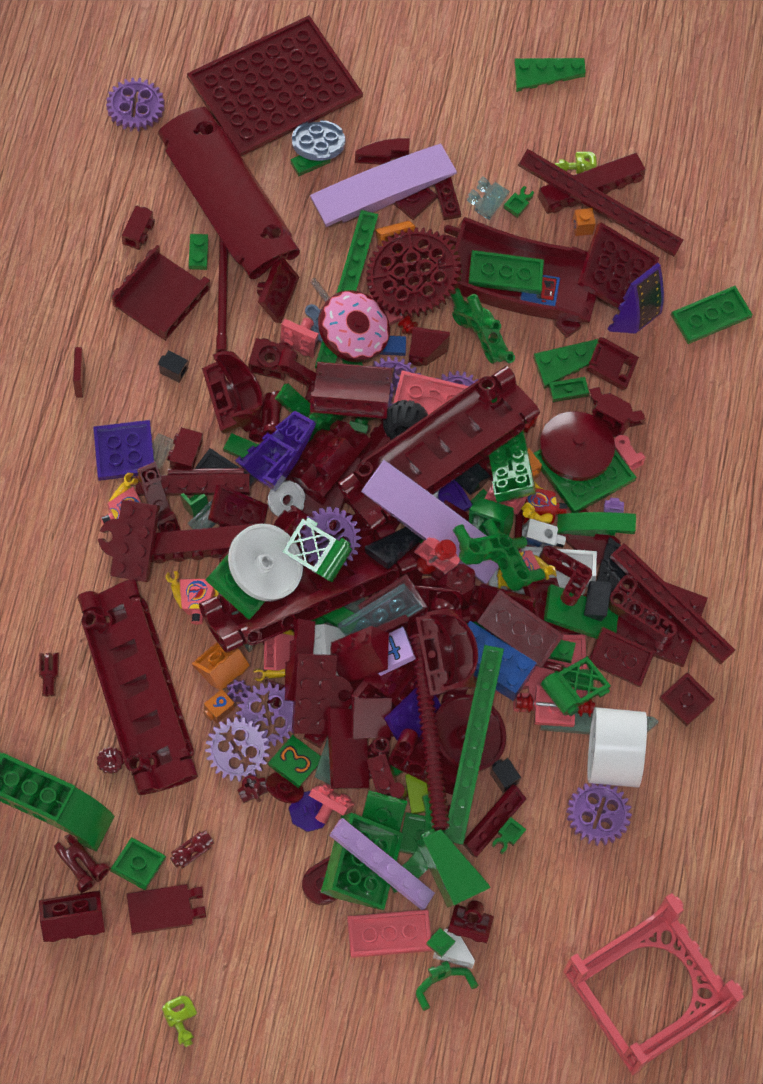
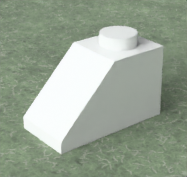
[433,929,475,969]

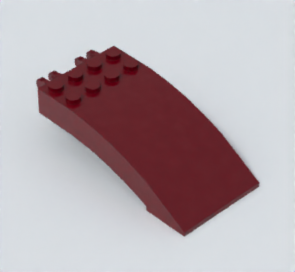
[436,217,597,323]

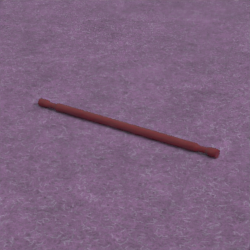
[415,585,461,593]

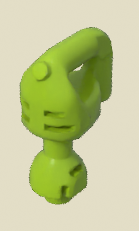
[555,152,597,174]
[162,996,197,1048]

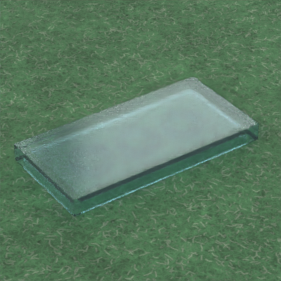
[338,583,423,636]

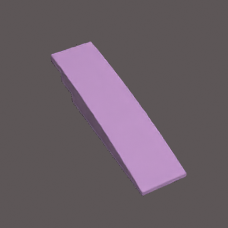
[310,144,457,227]
[361,460,499,584]

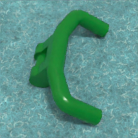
[416,960,478,1011]

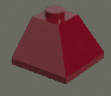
[408,326,450,366]

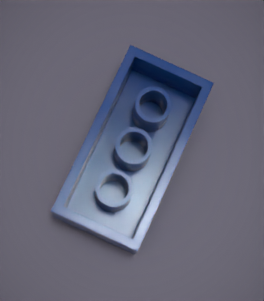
[468,621,537,701]

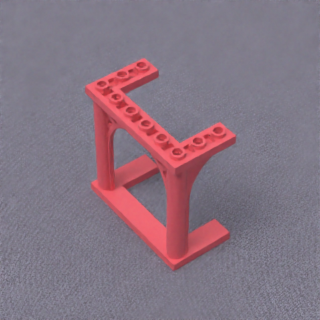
[563,893,744,1076]

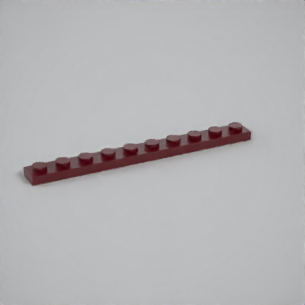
[518,149,683,257]

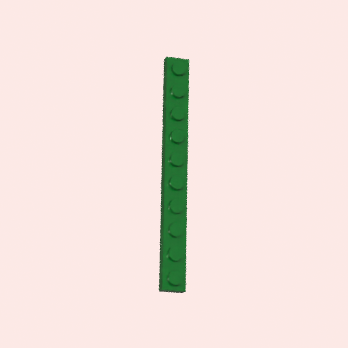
[315,210,379,369]
[445,645,504,845]

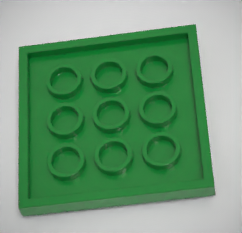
[533,449,637,513]

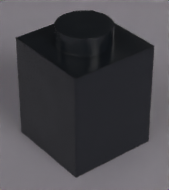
[158,350,188,383]
[490,758,521,793]

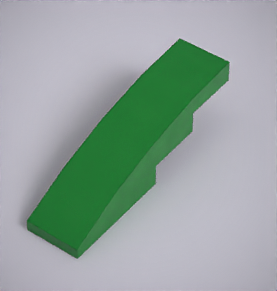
[557,512,636,537]

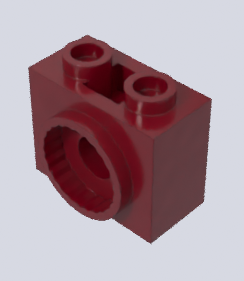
[248,338,292,381]

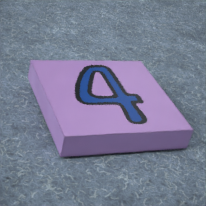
[378,627,416,676]

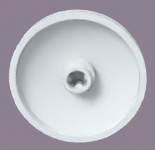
[228,524,303,601]

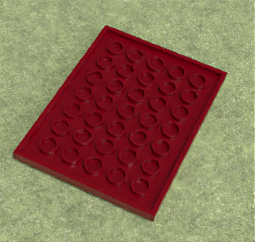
[187,15,363,156]

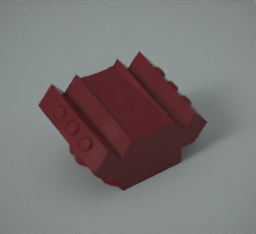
[589,387,646,437]

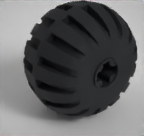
[383,400,428,440]

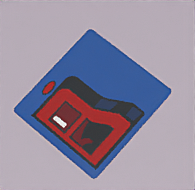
[521,275,560,306]

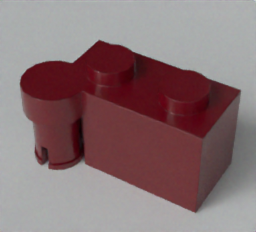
[367,753,408,800]

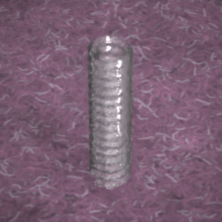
[310,278,330,302]

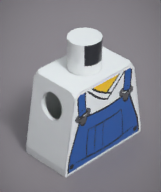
[522,519,566,548]

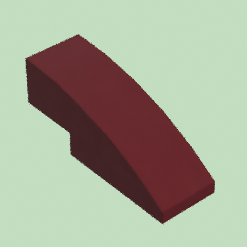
[355,138,410,165]

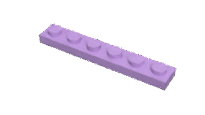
[329,818,435,910]

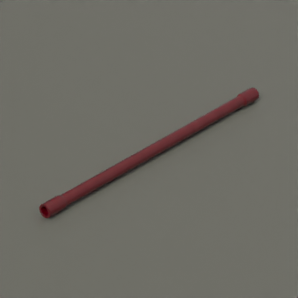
[216,236,228,353]

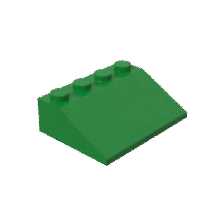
[321,813,404,910]

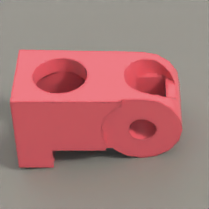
[614,435,645,471]

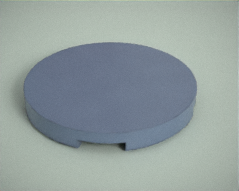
[292,120,346,161]

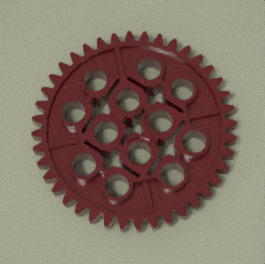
[366,227,462,318]

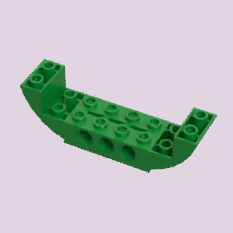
[485,388,536,503]
[0,753,115,852]

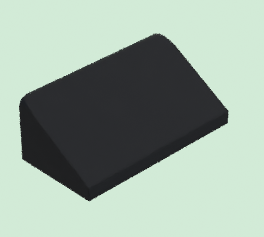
[584,581,612,621]

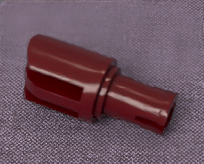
[39,653,59,697]

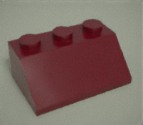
[330,626,389,684]
[39,890,105,942]

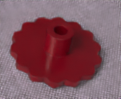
[97,747,124,774]

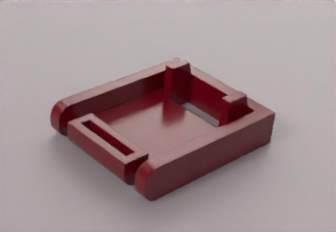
[586,337,639,390]

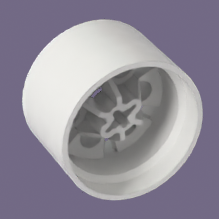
[587,707,647,788]

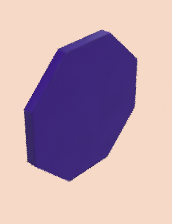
[289,791,331,832]

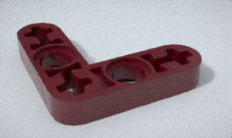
[539,546,592,606]

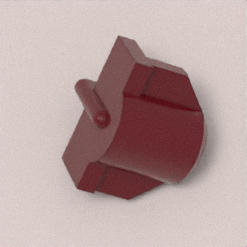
[237,775,269,804]

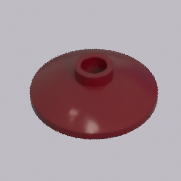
[266,772,304,803]

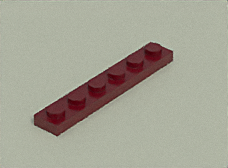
[135,474,250,496]

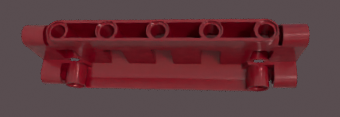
[158,107,300,279]
[337,366,540,532]
[199,522,417,653]
[77,579,198,795]

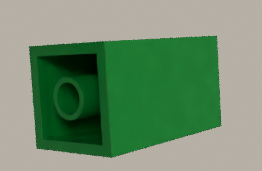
[416,828,490,908]

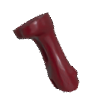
[249,391,283,443]
[54,834,111,893]

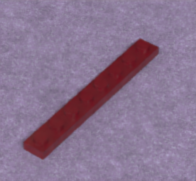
[610,543,735,664]

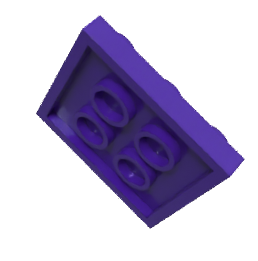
[93,420,154,481]

